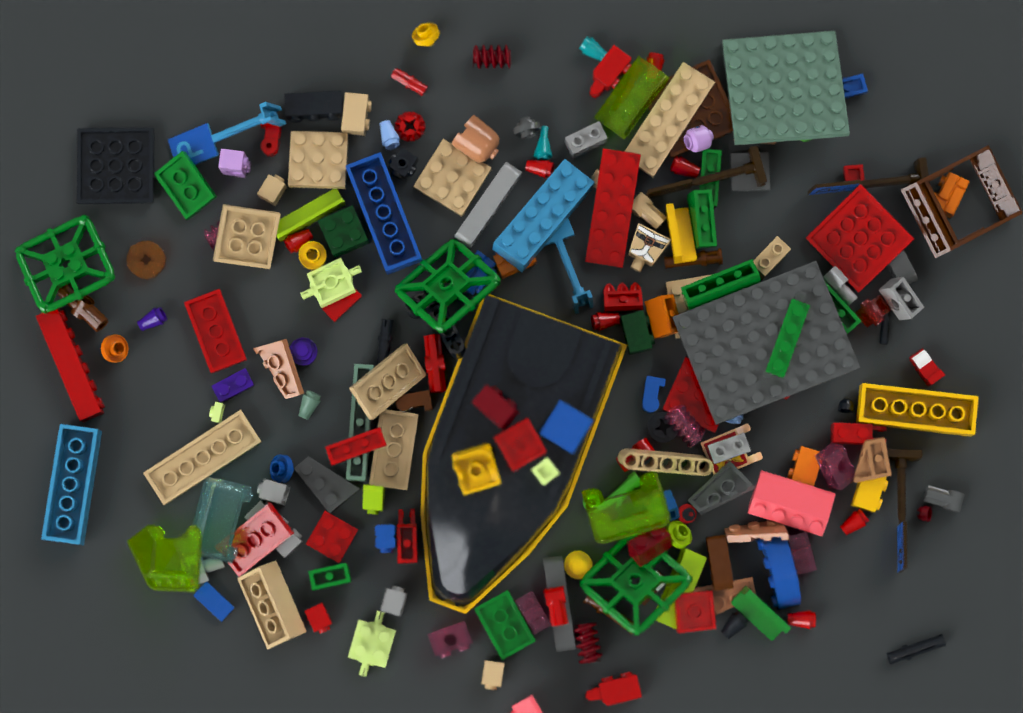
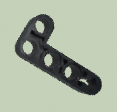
[405,291,466,359]

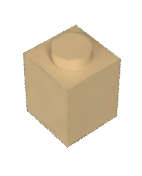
[257,174,287,206]
[481,660,504,690]

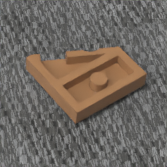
[853,437,892,483]

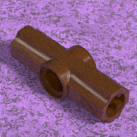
[57,283,108,332]

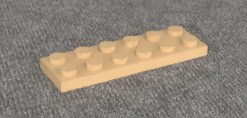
[625,62,715,177]
[143,410,262,505]

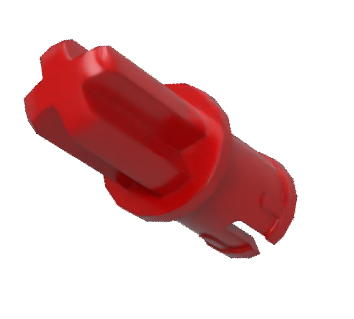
[391,68,428,96]

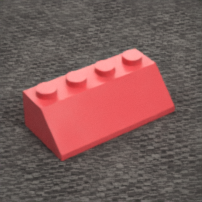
[748,470,835,536]

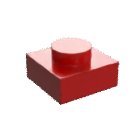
[843,164,864,181]

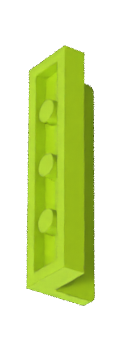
[276,189,346,242]
[656,548,707,629]

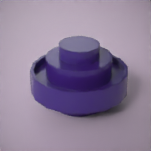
[290,337,318,366]

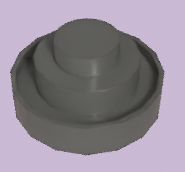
[513,117,541,139]

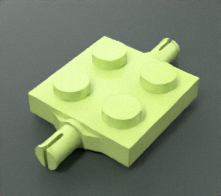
[300,258,362,308]
[348,611,396,677]

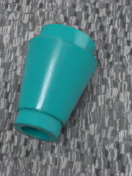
[579,36,608,61]

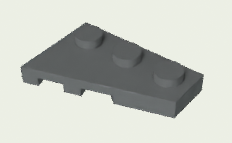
[294,456,360,513]
[688,461,755,515]

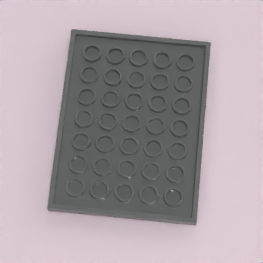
[672,261,860,425]

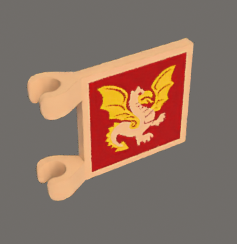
[700,424,763,475]

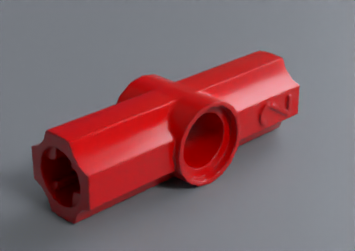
[424,334,446,393]

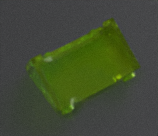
[581,471,670,544]

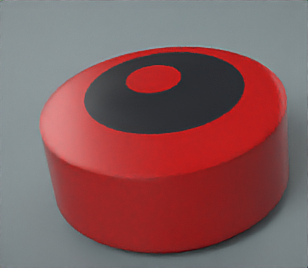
[678,504,696,524]

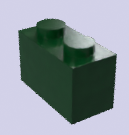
[620,311,655,355]

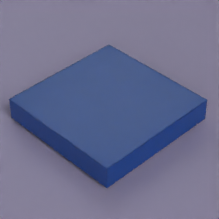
[539,400,594,455]

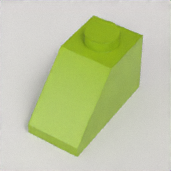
[363,485,385,515]

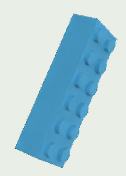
[492,159,595,272]
[41,424,102,545]

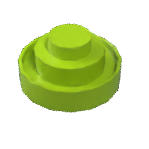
[666,521,692,549]

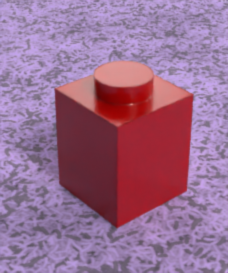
[304,603,333,634]

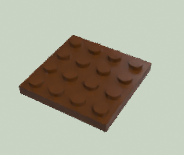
[640,60,733,159]

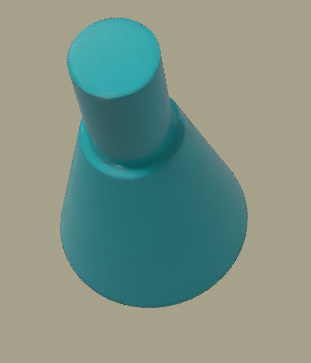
[533,126,552,160]

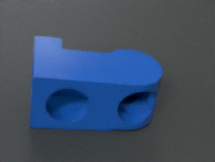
[642,376,666,413]

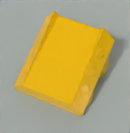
[452,443,501,495]

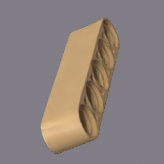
[618,448,714,476]

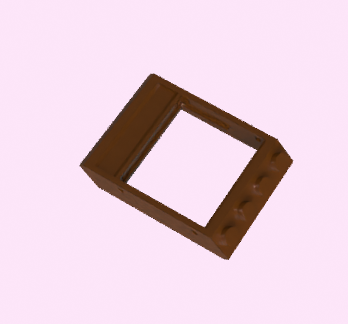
[901,145,1023,258]

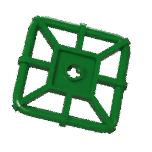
[15,215,116,314]
[395,239,501,333]
[580,532,692,635]

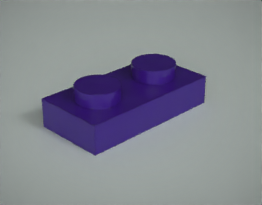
[211,368,255,403]

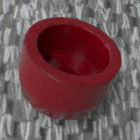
[917,506,932,522]

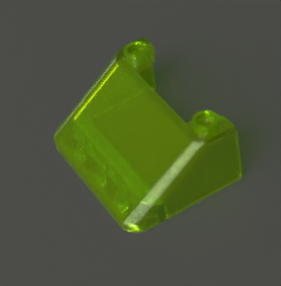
[127,525,202,592]

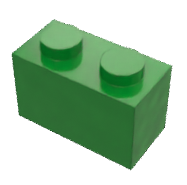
[308,563,352,591]

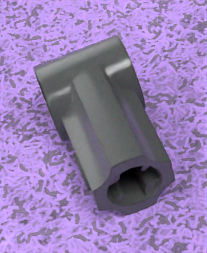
[923,485,965,513]

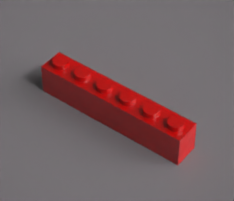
[36,309,105,422]

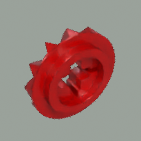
[395,111,425,142]

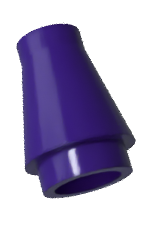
[137,307,167,331]

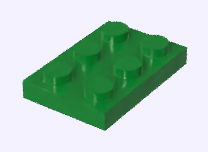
[154,151,217,220]
[474,590,536,660]

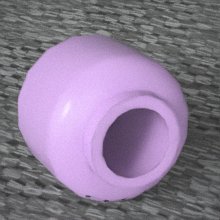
[684,125,714,153]

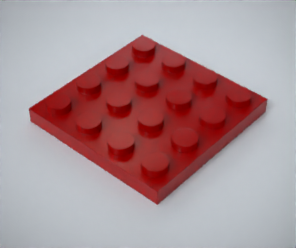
[806,184,915,293]

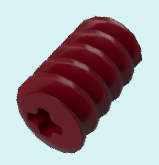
[473,44,511,69]
[573,622,603,664]

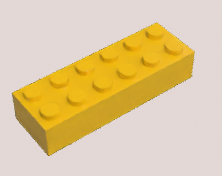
[856,383,979,437]

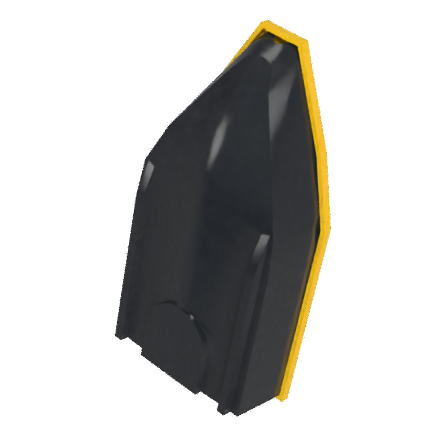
[420,294,627,614]

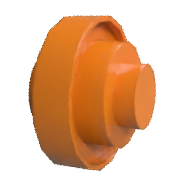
[101,334,129,363]

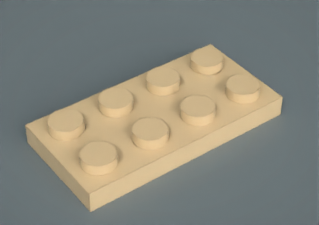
[349,344,426,420]
[369,409,419,491]

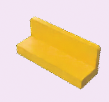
[665,203,697,264]

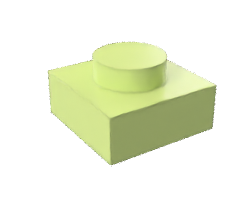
[209,402,225,423]
[532,458,560,486]

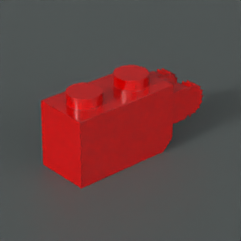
[589,45,632,99]
[830,423,887,445]
[397,509,418,564]
[585,671,642,706]

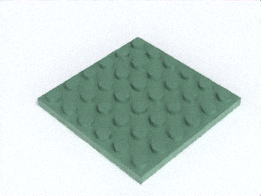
[722,31,850,145]

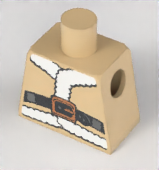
[628,223,671,272]

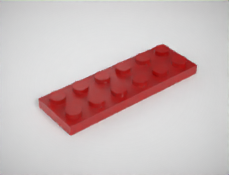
[585,148,641,268]

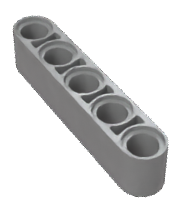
[454,162,523,248]

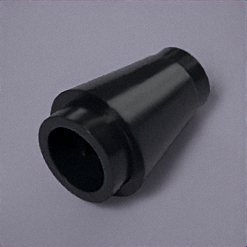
[721,610,749,639]

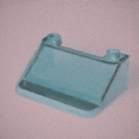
[187,477,252,563]

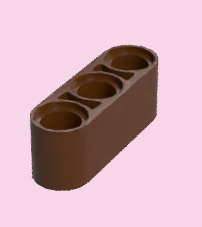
[706,535,734,591]

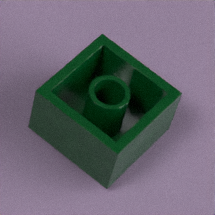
[317,205,369,259]

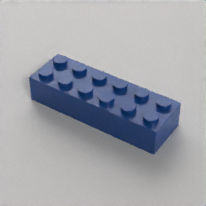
[345,152,422,275]

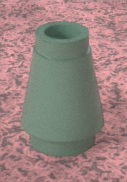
[298,390,321,420]

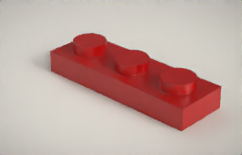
[325,427,387,466]

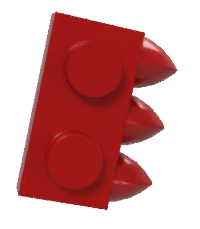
[603,282,643,311]

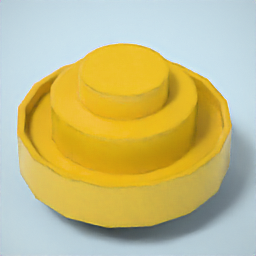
[412,23,440,46]
[299,241,327,270]
[564,551,592,579]

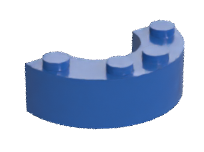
[756,537,801,610]

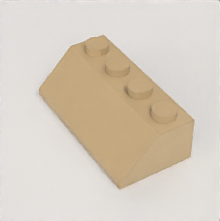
[237,561,307,650]

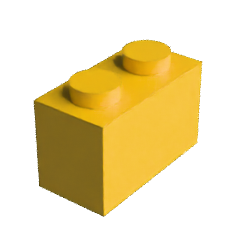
[850,477,888,513]

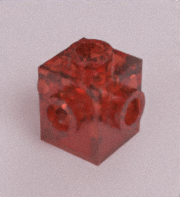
[855,295,891,328]

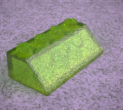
[594,56,669,139]

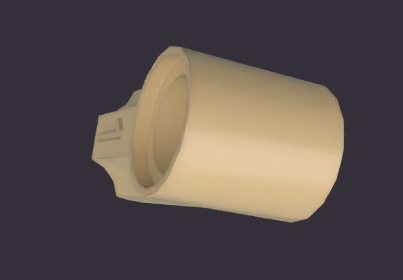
[632,192,667,230]

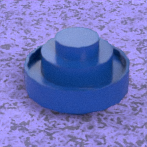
[270,455,294,483]

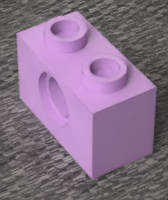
[218,149,251,178]

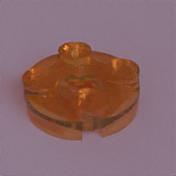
[127,241,166,279]

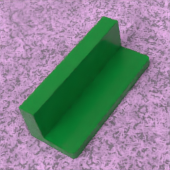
[687,189,717,250]
[731,586,791,641]

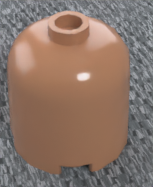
[451,115,500,163]

